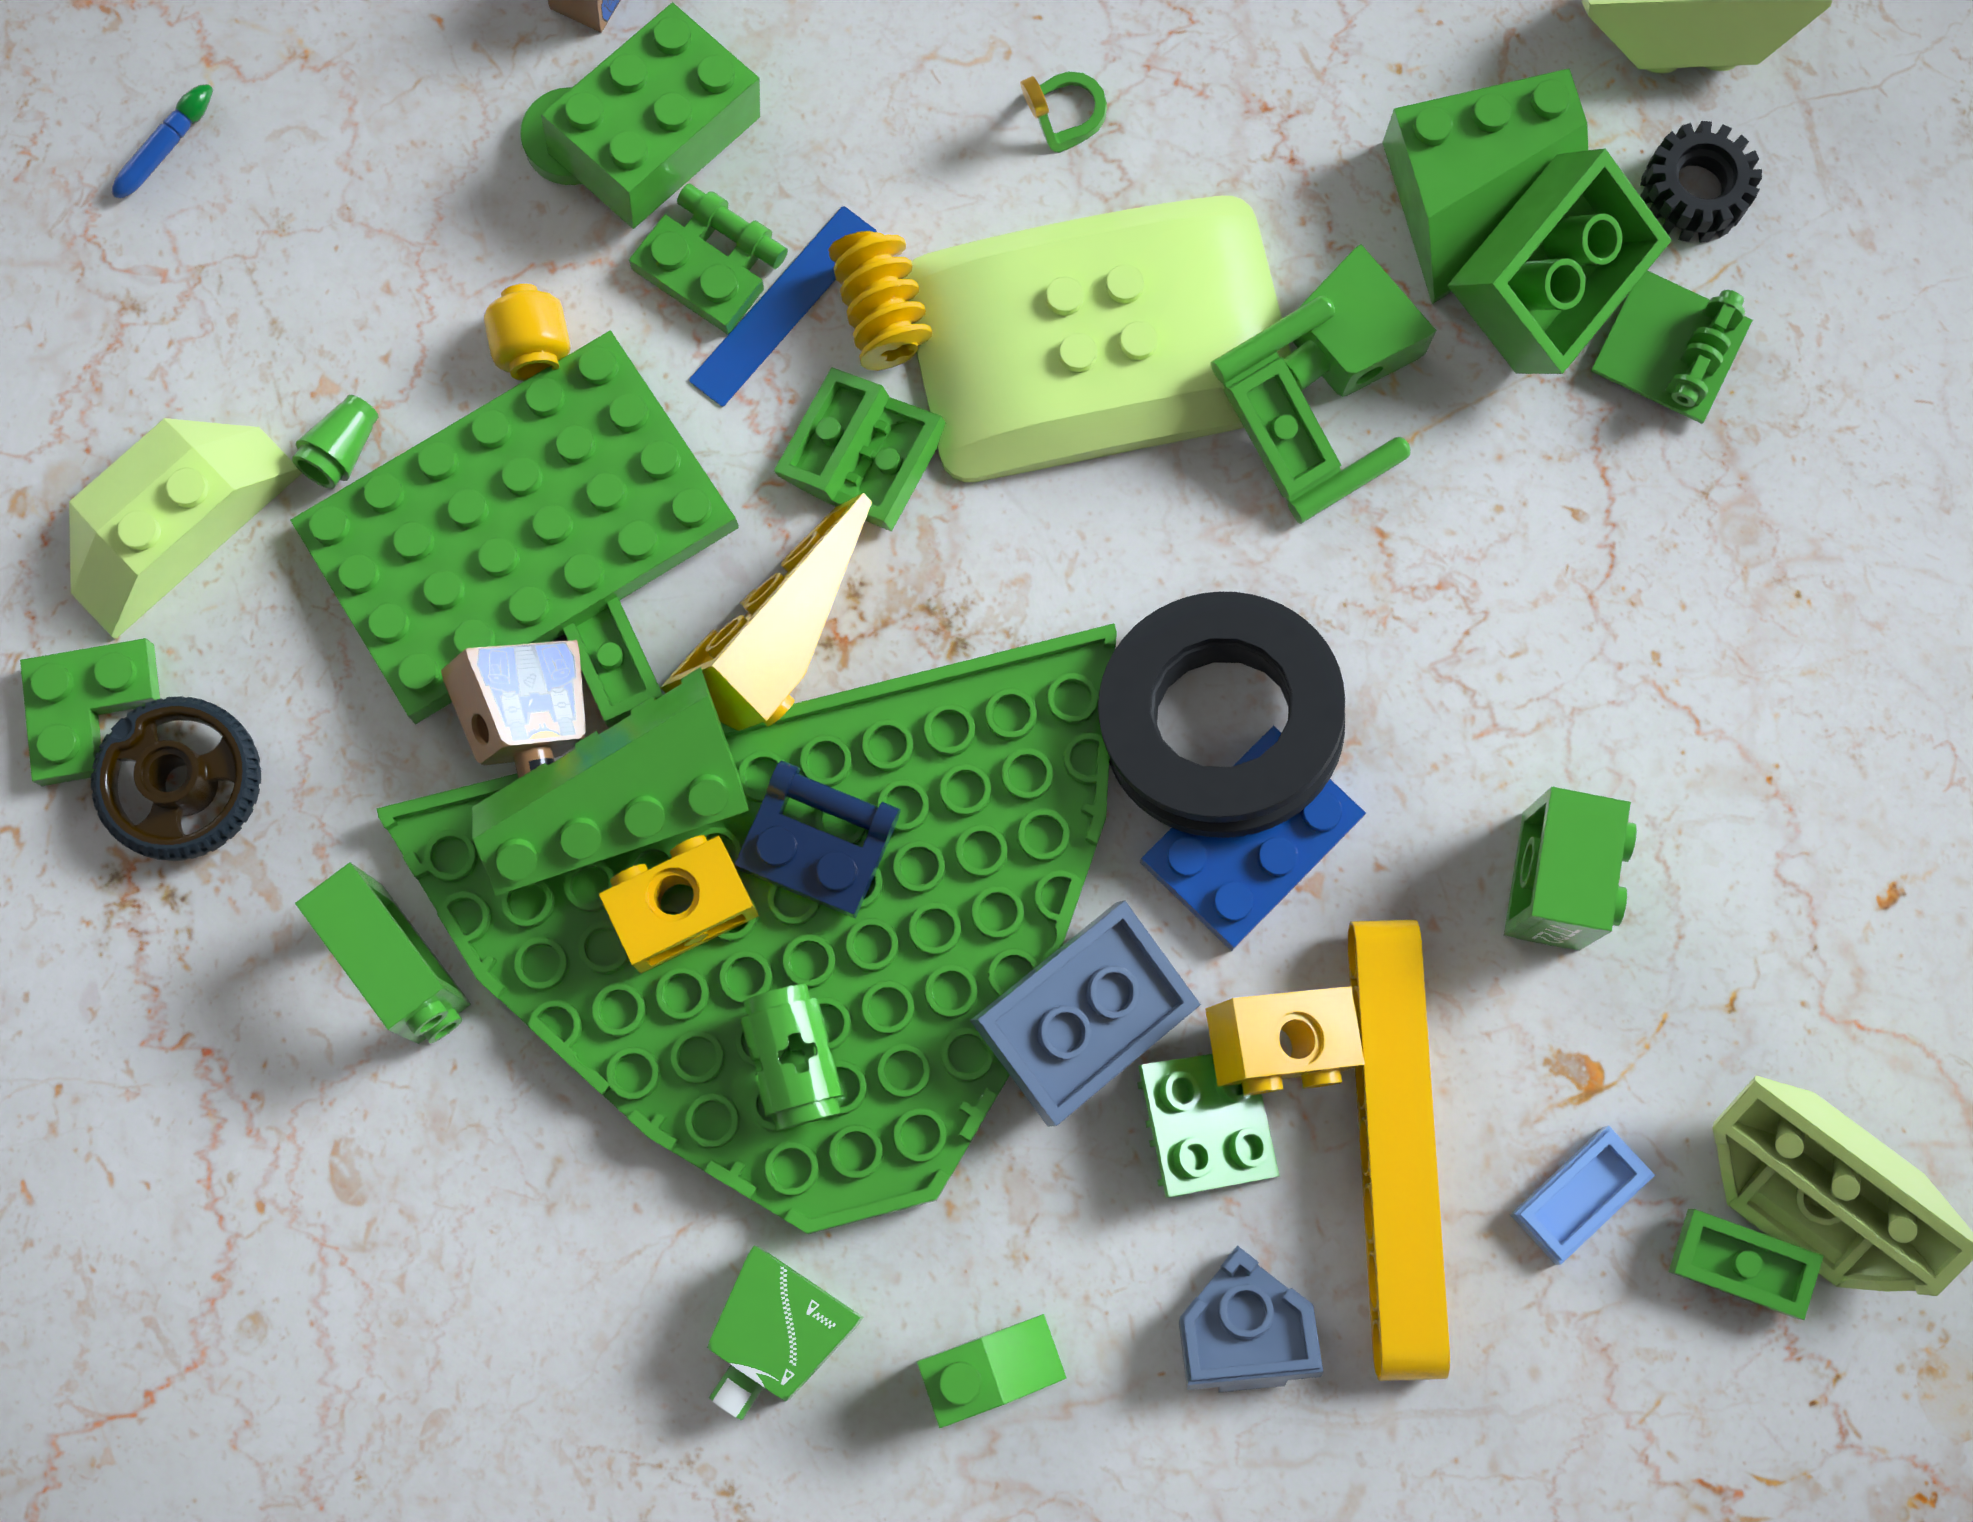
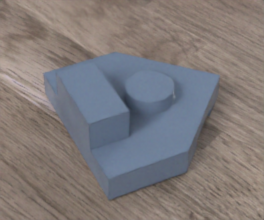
[1179,1245,1323,1393]

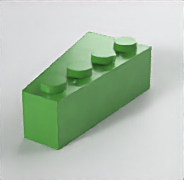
[472,667,749,896]

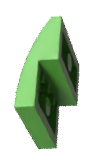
[774,367,946,532]

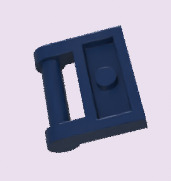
[734,760,901,919]

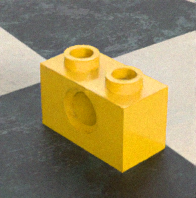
[599,835,759,973]
[1205,986,1365,1096]

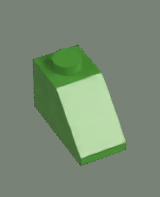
[917,1314,1067,1428]

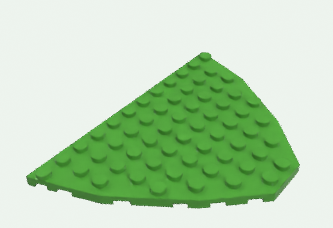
[376,623,1117,1234]

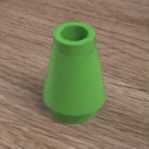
[292,395,379,489]

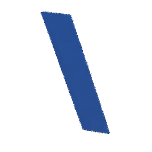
[689,206,877,407]

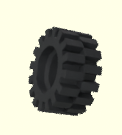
[1640,121,1762,243]

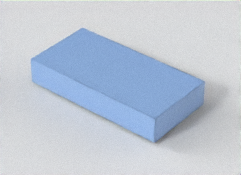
[1510,1126,1655,1265]

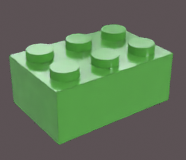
[541,2,760,229]
[1447,148,1672,374]

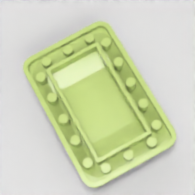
[903,196,1291,482]

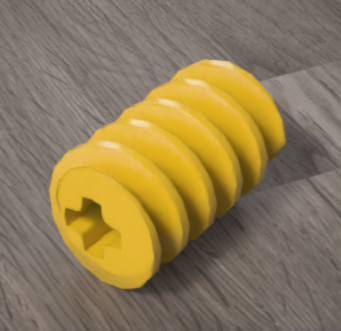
[828,231,932,371]

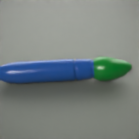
[112,84,213,198]

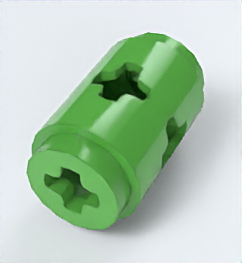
[741,984,843,1131]

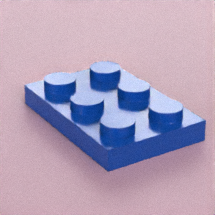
[1140,725,1366,951]

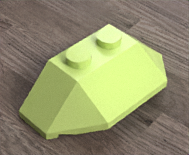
[1581,0,1832,73]
[69,418,302,639]
[1712,1076,1973,1296]

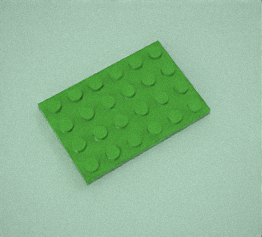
[290,330,739,725]

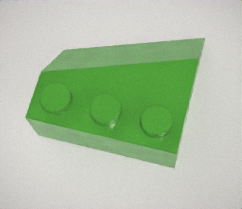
[1382,68,1588,304]

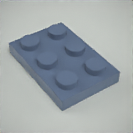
[970,900,1201,1126]

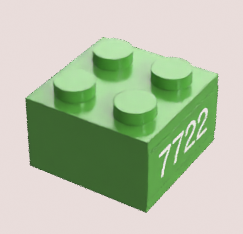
[1504,787,1637,951]

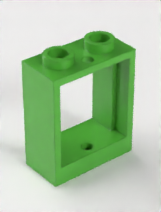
[295,862,471,1044]

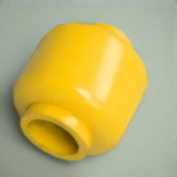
[484,284,571,381]

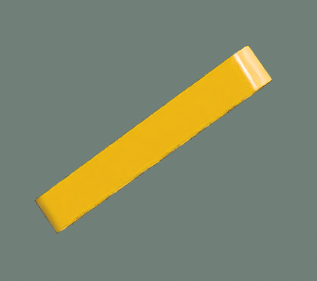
[1348,920,1450,1381]

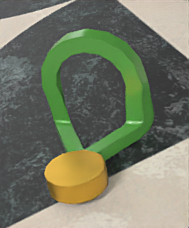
[1020,71,1107,153]

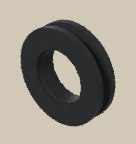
[1098,591,1345,838]

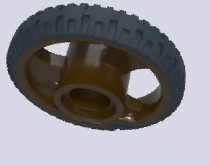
[91,696,261,861]

